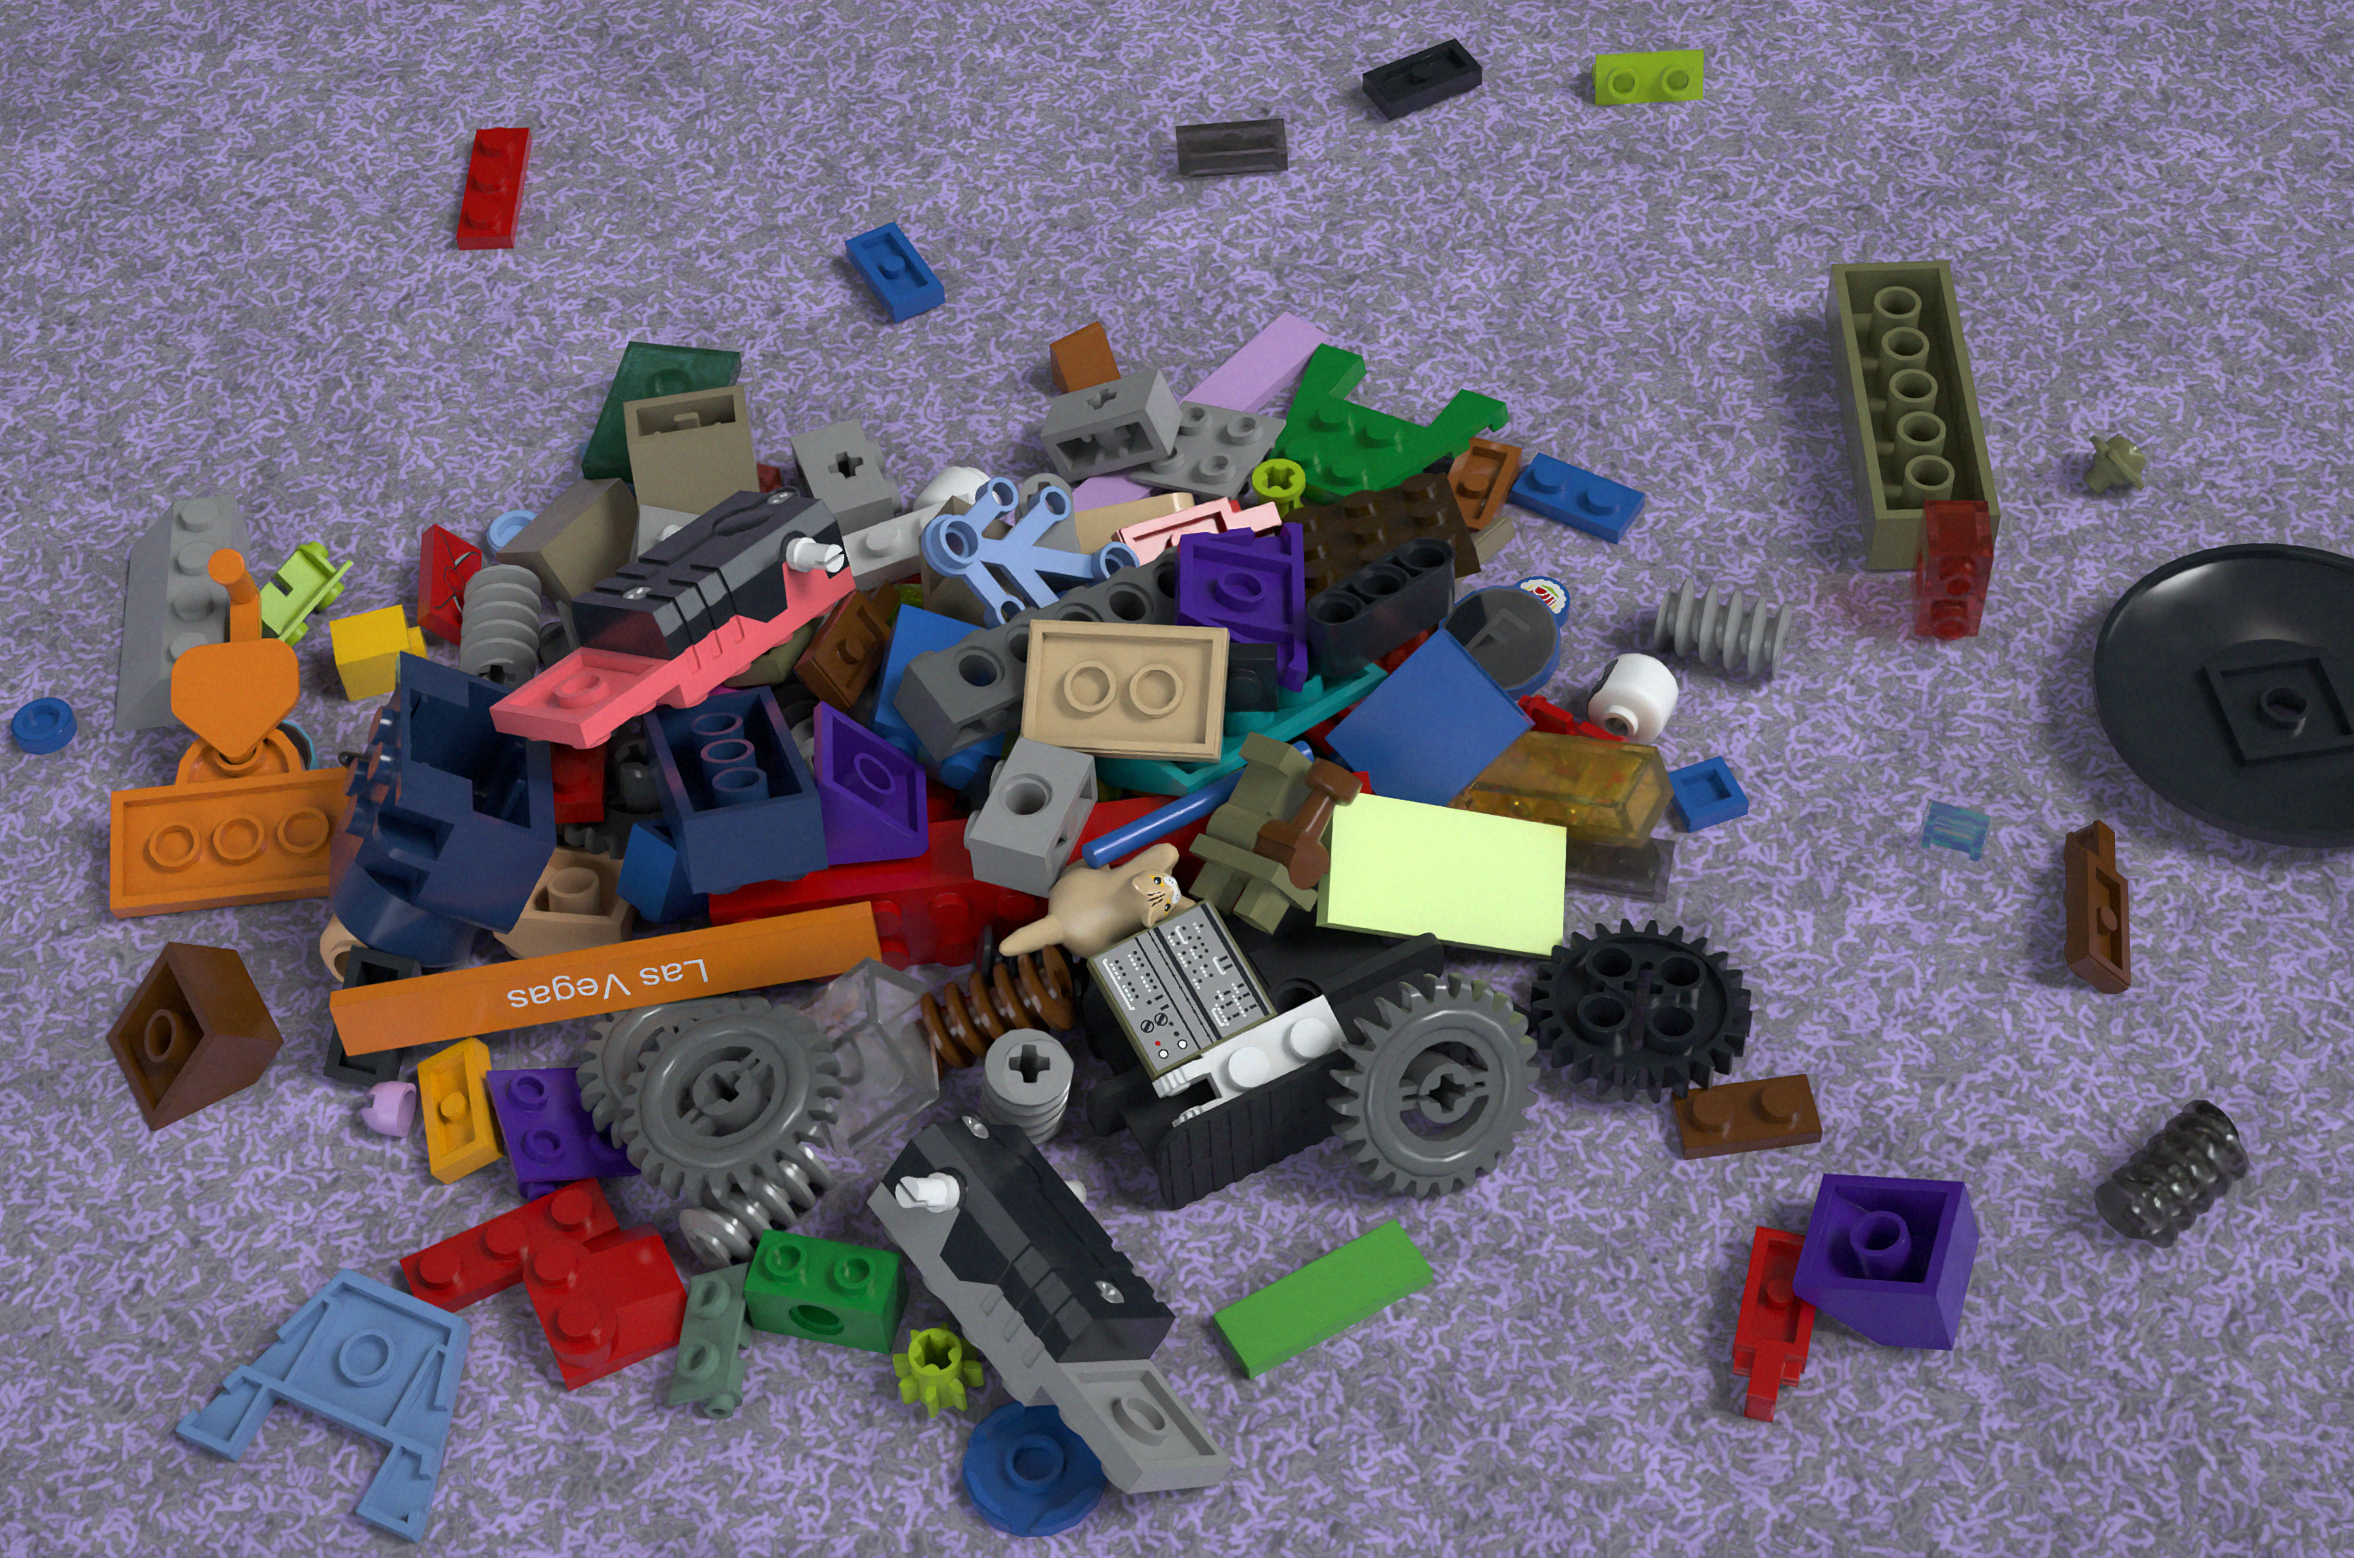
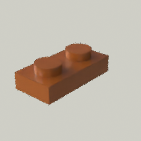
[1447,437,1523,534]

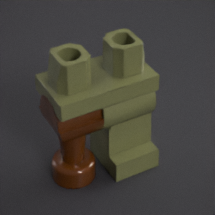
[1188,731,1363,935]

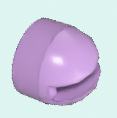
[362,1081,418,1137]

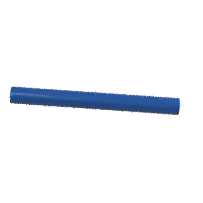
[1082,741,1314,870]

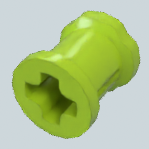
[1252,458,1305,532]

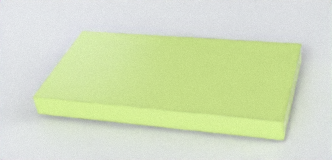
[1316,793,1567,959]

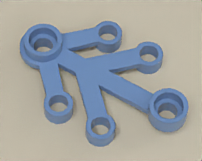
[921,476,1140,630]

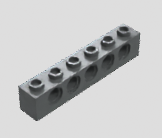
[893,545,1178,762]

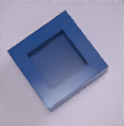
[1661,756,1749,833]

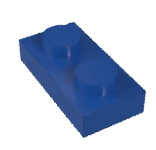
[845,221,946,323]
[1510,452,1645,545]

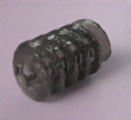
[2094,1099,2250,1249]

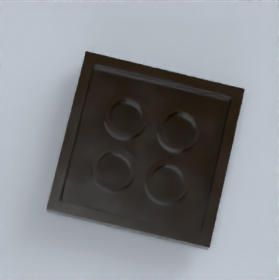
[1273,472,1481,611]

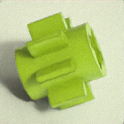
[892,1322,985,1419]

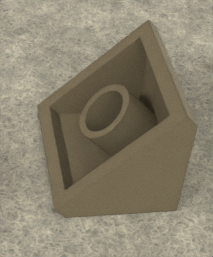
[496,478,639,609]

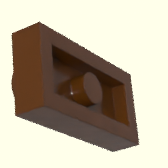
[1669,1074,1823,1160]

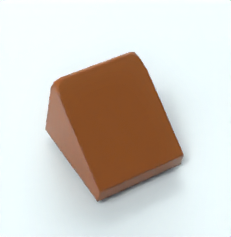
[1049,321,1121,394]

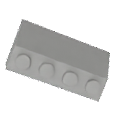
[115,494,251,732]

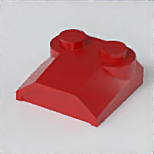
[519,1222,688,1392]

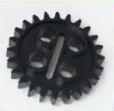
[1530,919,1753,1104]

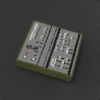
[1086,898,1277,1083]

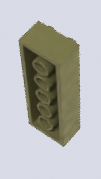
[1825,260,2001,570]

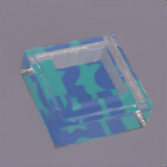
[1916,799,1994,871]

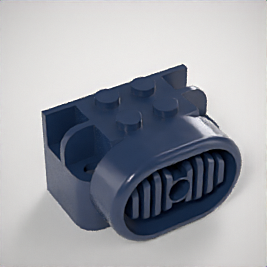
[329,650,557,967]

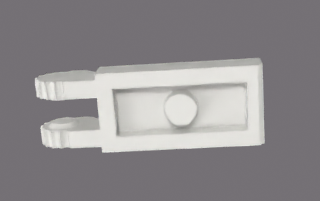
[1152,995,1349,1127]

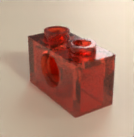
[1910,500,1994,641]

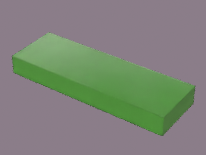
[1213,1219,1433,1380]

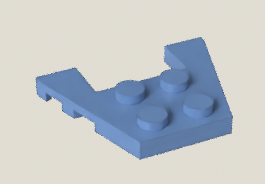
[175,1268,472,1544]

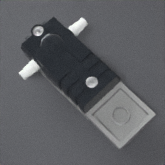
[867,1110,1234,1494]

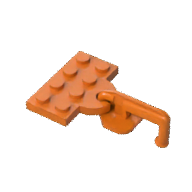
[110,548,350,919]

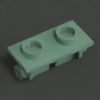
[668,1262,753,1419]

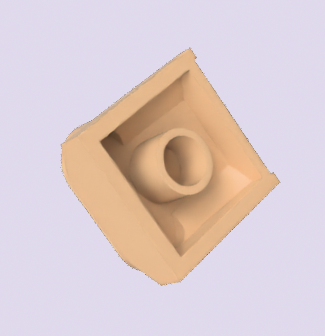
[493,845,638,959]

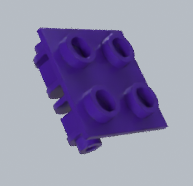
[485,1067,641,1203]

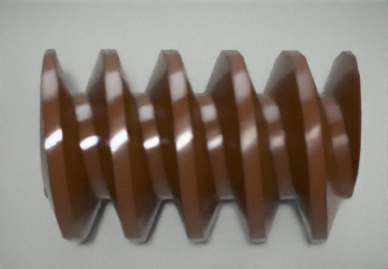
[920,944,1076,1070]

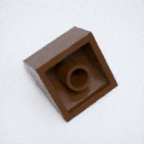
[106,941,284,1131]

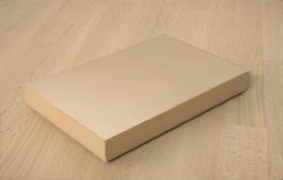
[1020,619,1230,763]

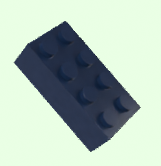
[641,686,828,895]

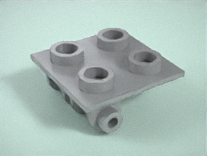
[1129,400,1286,504]

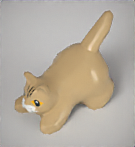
[999,843,1197,959]

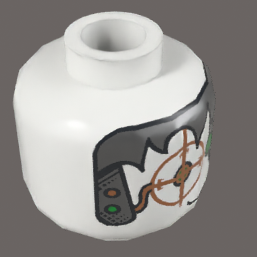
[1586,653,1679,747]

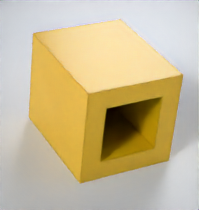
[329,604,429,702]

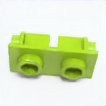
[1591,49,1704,105]
[259,541,353,648]

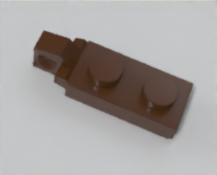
[794,578,902,713]
[2063,819,2131,994]

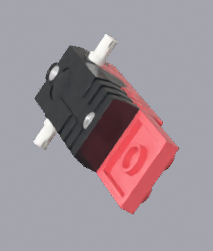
[489,486,856,749]

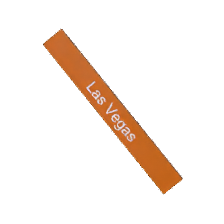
[329,901,883,1057]

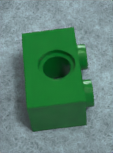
[743,1229,910,1355]

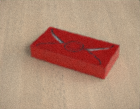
[416,524,482,647]

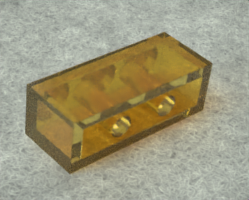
[1461,730,1675,848]

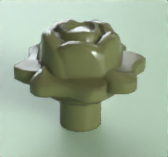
[2082,433,2147,495]

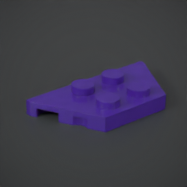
[1174,522,1308,693]

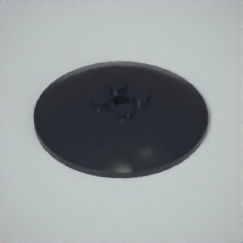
[2092,543,2354,848]

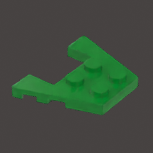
[1268,343,1509,506]

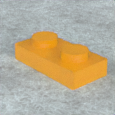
[417,1036,504,1185]

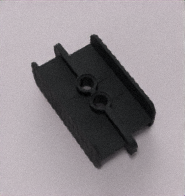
[1082,881,1467,1210]

